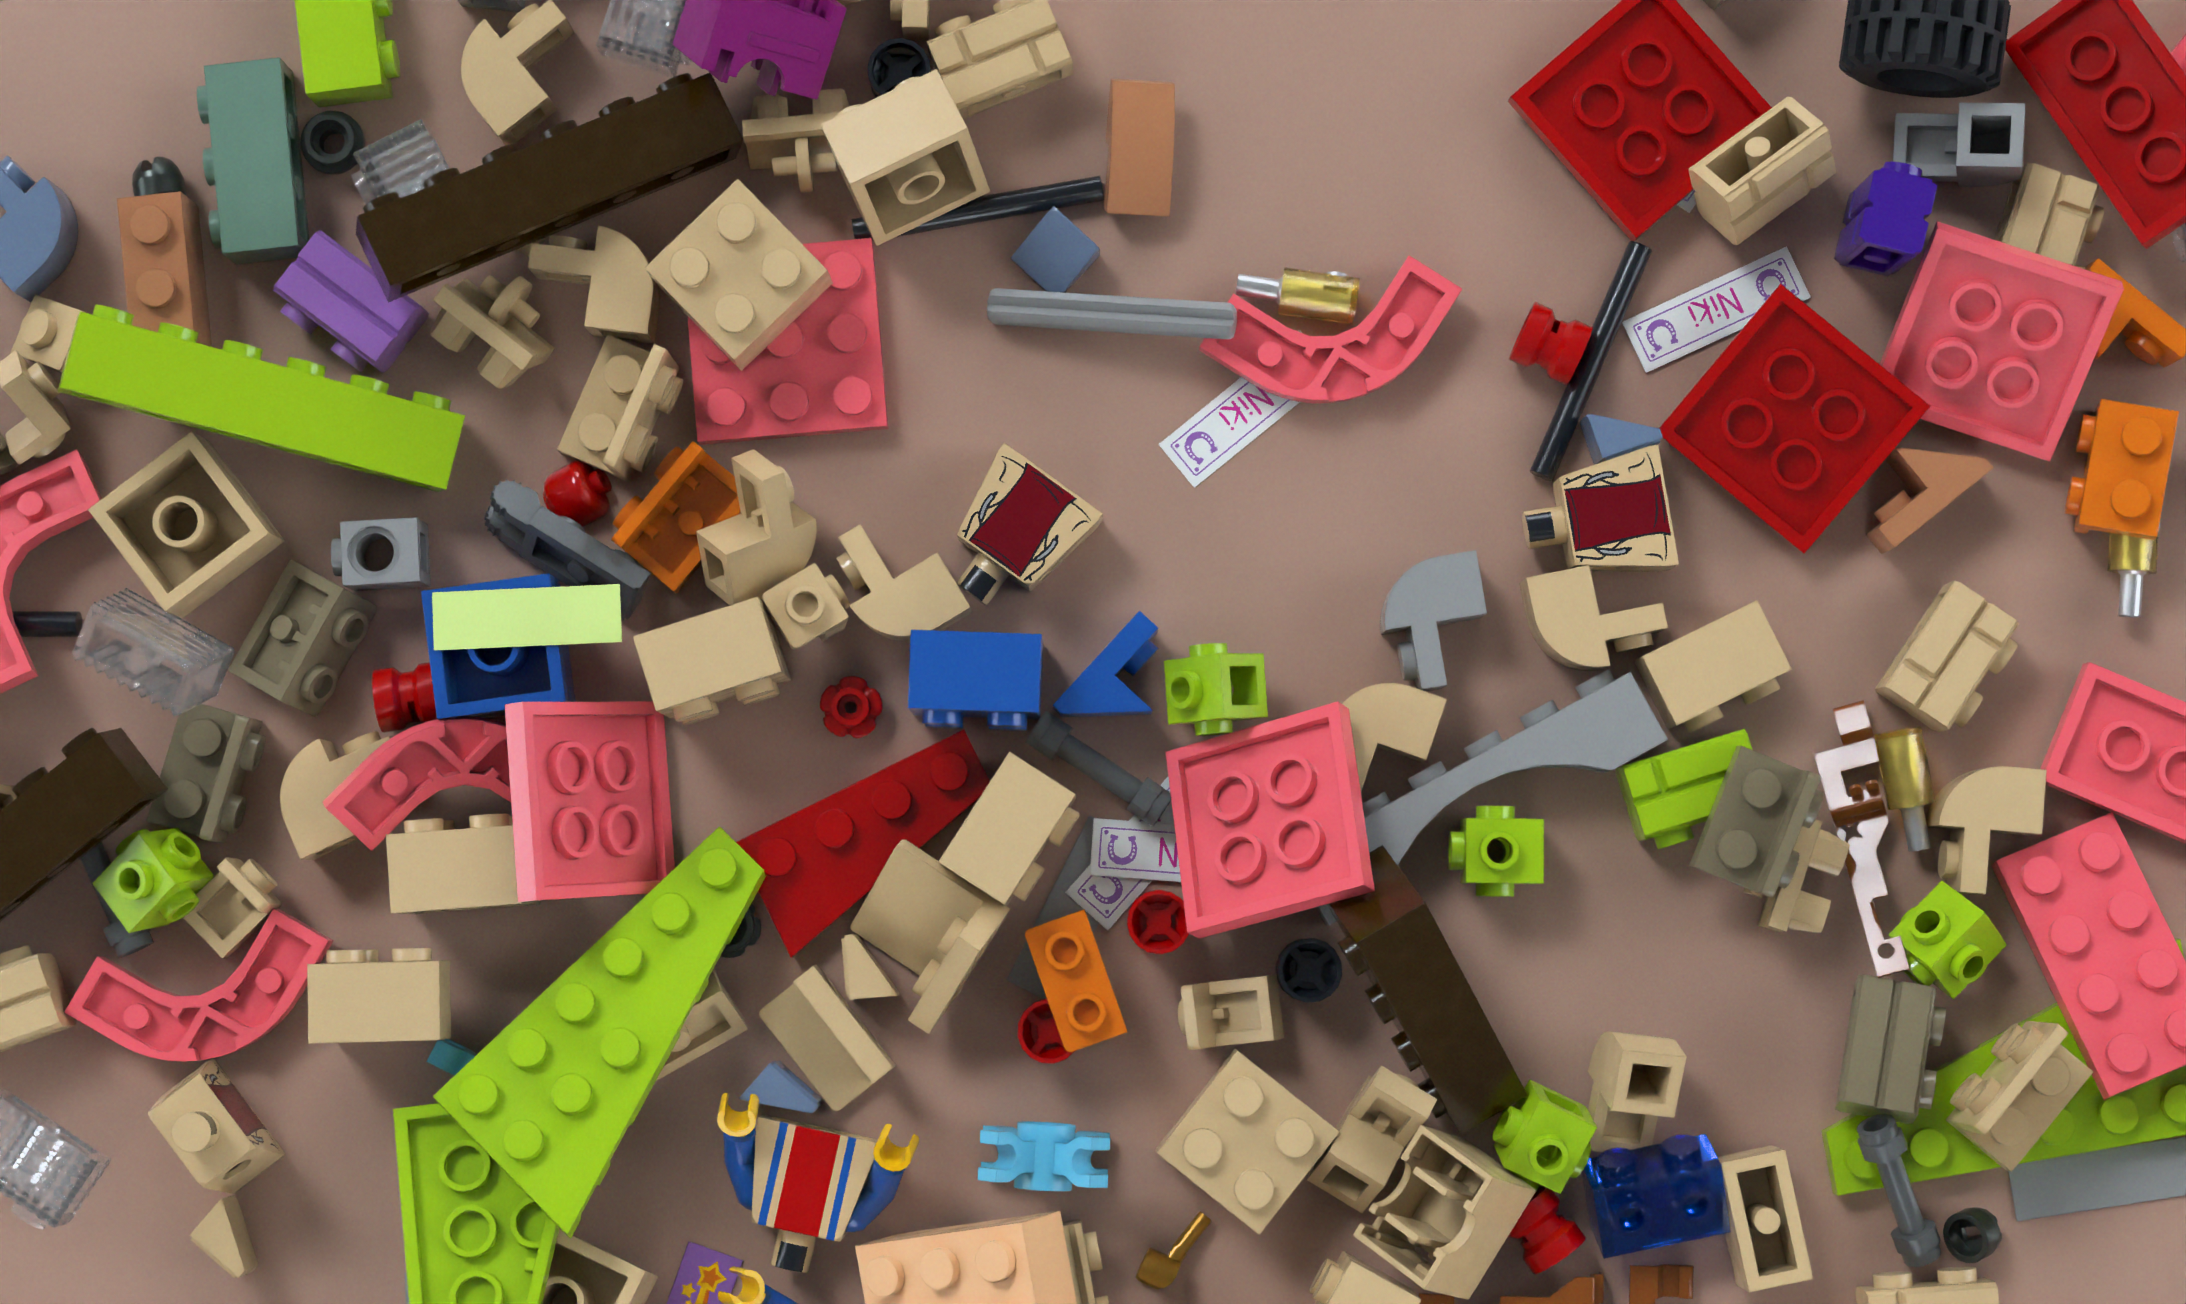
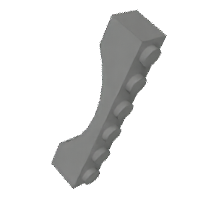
[1315,669,1668,926]

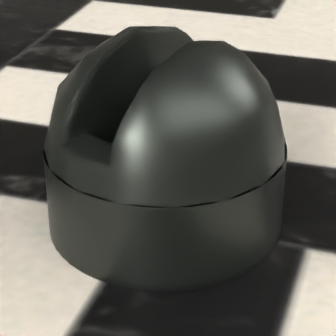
[132,157,187,196]
[1943,1207,2002,1263]

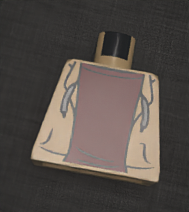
[956,443,1103,606]
[1522,445,1679,572]
[148,1058,286,1194]

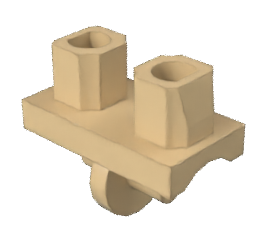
[742,88,849,192]
[430,275,555,389]
[1743,819,1850,933]

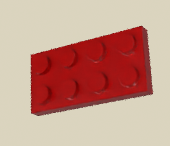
[2005,0,2186,249]

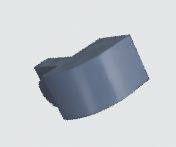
[0,155,78,302]

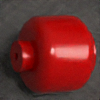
[543,460,612,527]

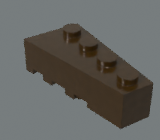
[1327,845,1528,1134]

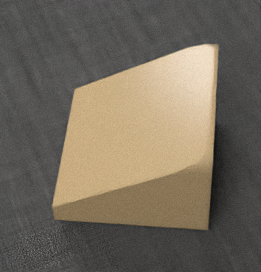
[841,934,899,1000]
[189,1195,259,1278]

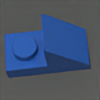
[1052,611,1159,717]

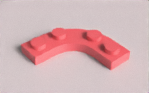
[1199,255,1462,404]
[0,449,102,694]
[322,717,511,851]
[64,908,334,1062]

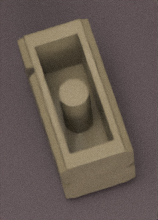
[1835,974,1946,1124]

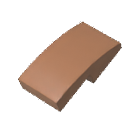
[1104,78,1175,217]

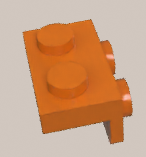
[2065,399,2179,540]
[611,441,741,594]

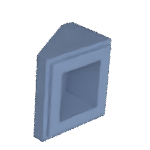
[1011,206,1100,293]
[1580,414,1663,465]
[739,1060,823,1113]

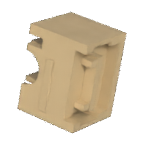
[1353,1125,1536,1300]

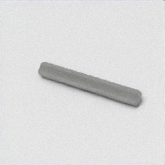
[987,288,1237,339]

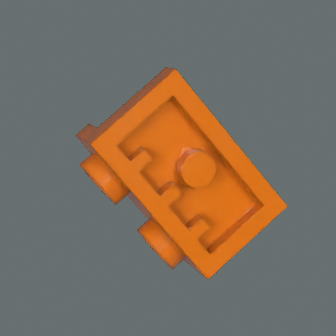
[1025,909,1128,1052]

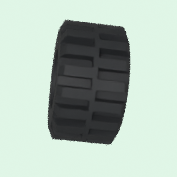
[1839,0,2011,98]

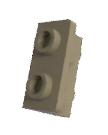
[228,559,377,717]
[146,699,266,843]
[1689,745,1824,897]

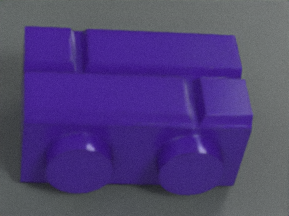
[1834,161,1937,277]

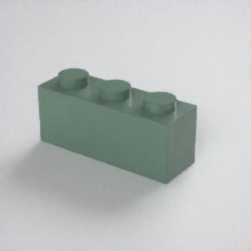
[197,57,310,265]

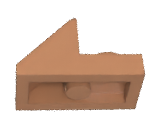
[1866,448,1993,554]

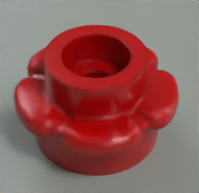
[820,676,883,739]

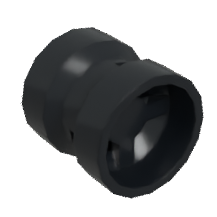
[867,38,931,98]
[1275,938,1342,1003]

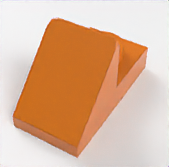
[2085,258,2186,368]

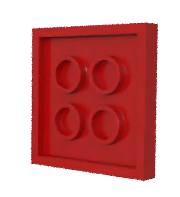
[1508,0,1772,241]
[1659,283,1930,554]

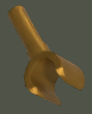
[1136,1211,1212,1290]

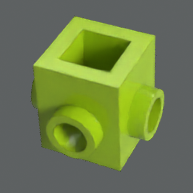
[1164,643,1268,736]
[1448,806,1544,897]
[92,827,215,933]
[1888,880,2007,1000]
[1493,1079,1597,1194]

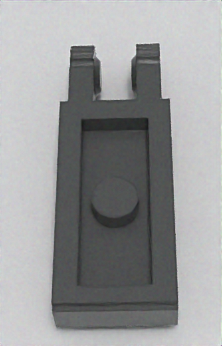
[484,479,650,620]

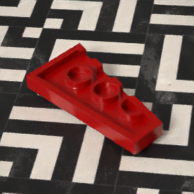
[736,729,990,958]

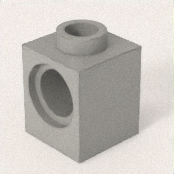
[331,517,431,591]

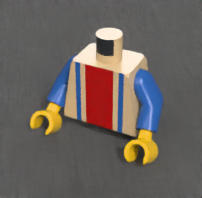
[717,1093,919,1273]

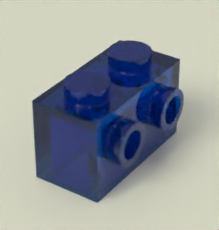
[1582,1134,1731,1259]

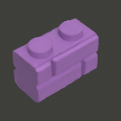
[273,230,429,373]

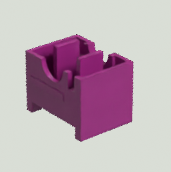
[672,0,847,100]

